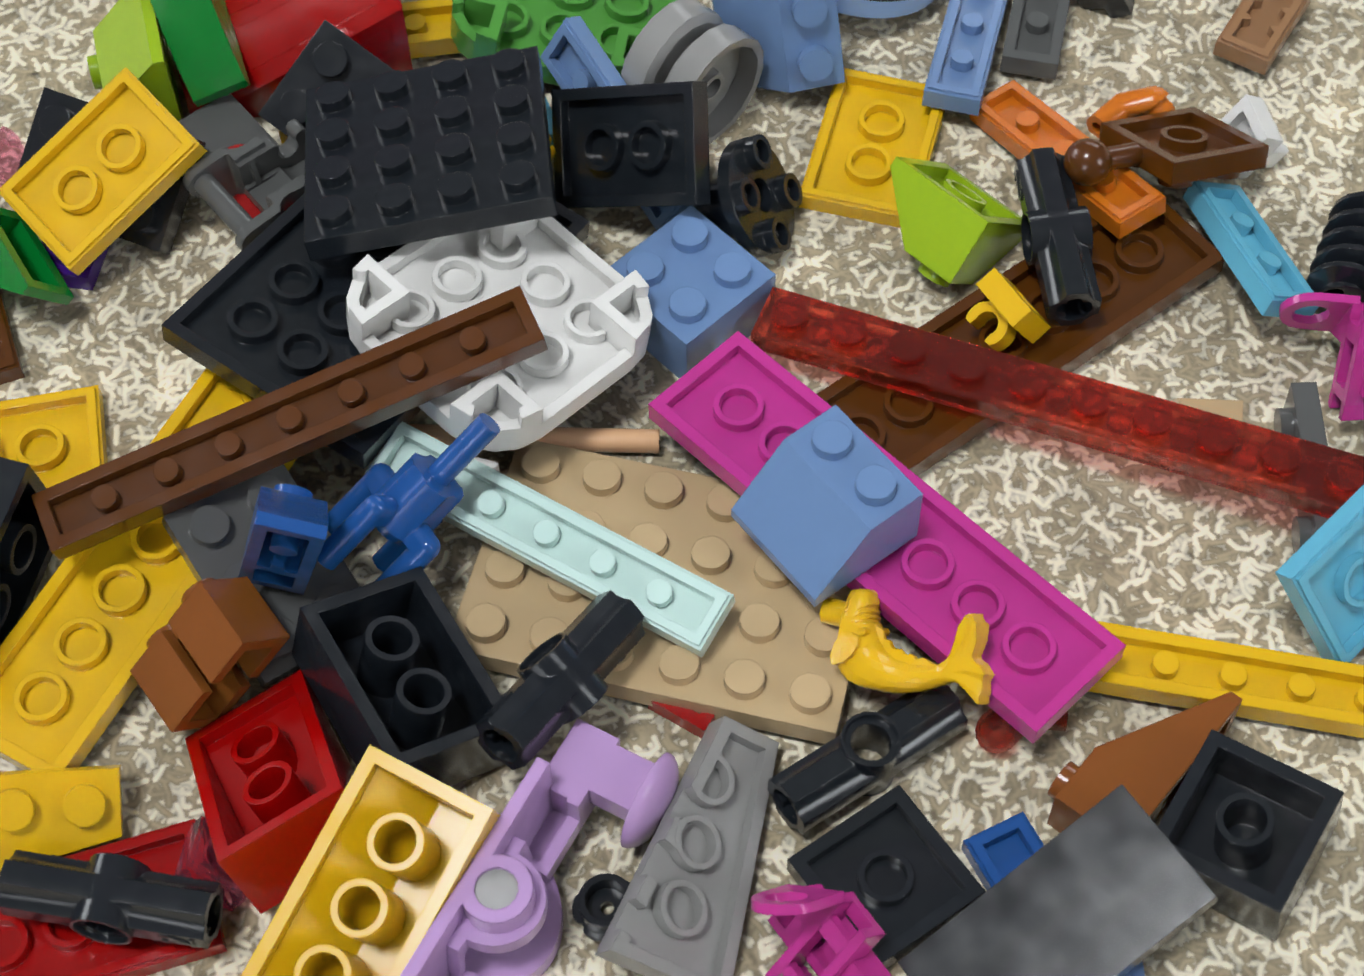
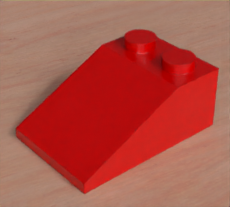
[185,669,354,914]

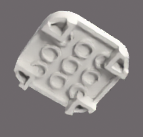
[346,217,653,452]

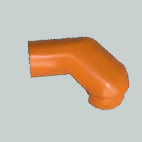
[1086,85,1175,138]

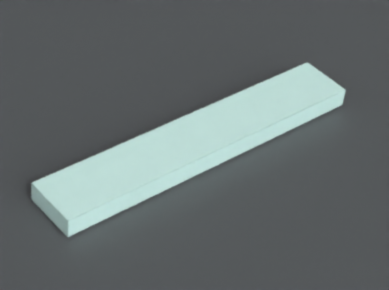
[365,422,735,658]

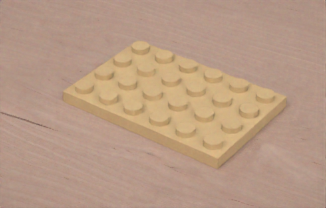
[455,441,851,744]

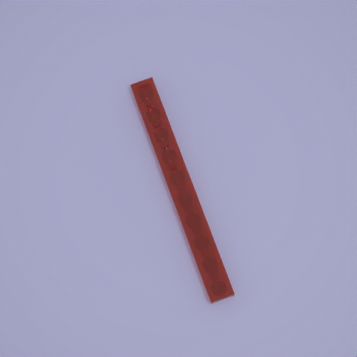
[751,287,1364,519]

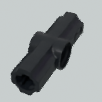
[1014,147,1102,326]
[475,590,646,770]
[767,685,968,834]
[0,850,225,949]

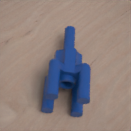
[317,413,500,582]

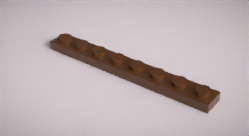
[31,285,548,561]

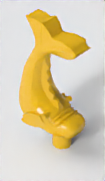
[819,589,995,705]

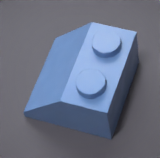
[712,0,845,93]
[731,405,923,607]

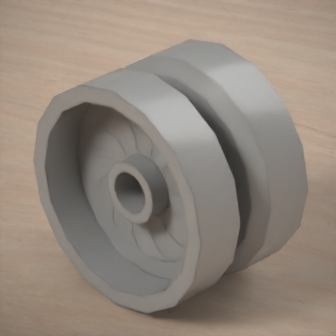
[621,0,764,144]

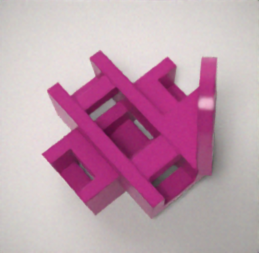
[1279,292,1364,421]
[751,884,892,976]

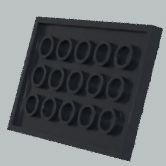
[161,194,590,469]

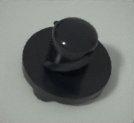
[693,134,803,257]

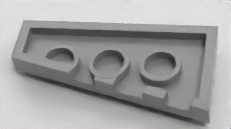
[595,716,779,976]

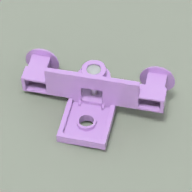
[400,718,679,976]

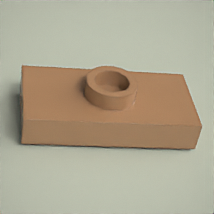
[1213,0,1311,76]

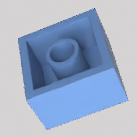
[611,205,776,378]

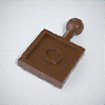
[1063,107,1269,189]

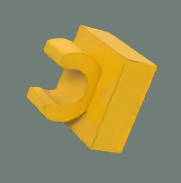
[966,267,1051,352]

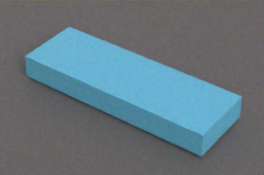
[1183,181,1318,317]

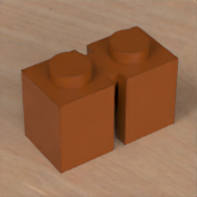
[130,576,290,733]

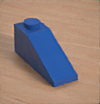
[238,484,328,595]

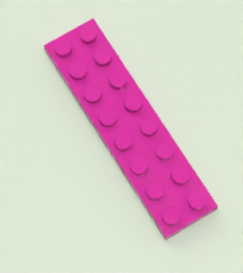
[648,331,1126,744]

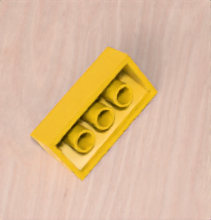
[241,745,500,976]

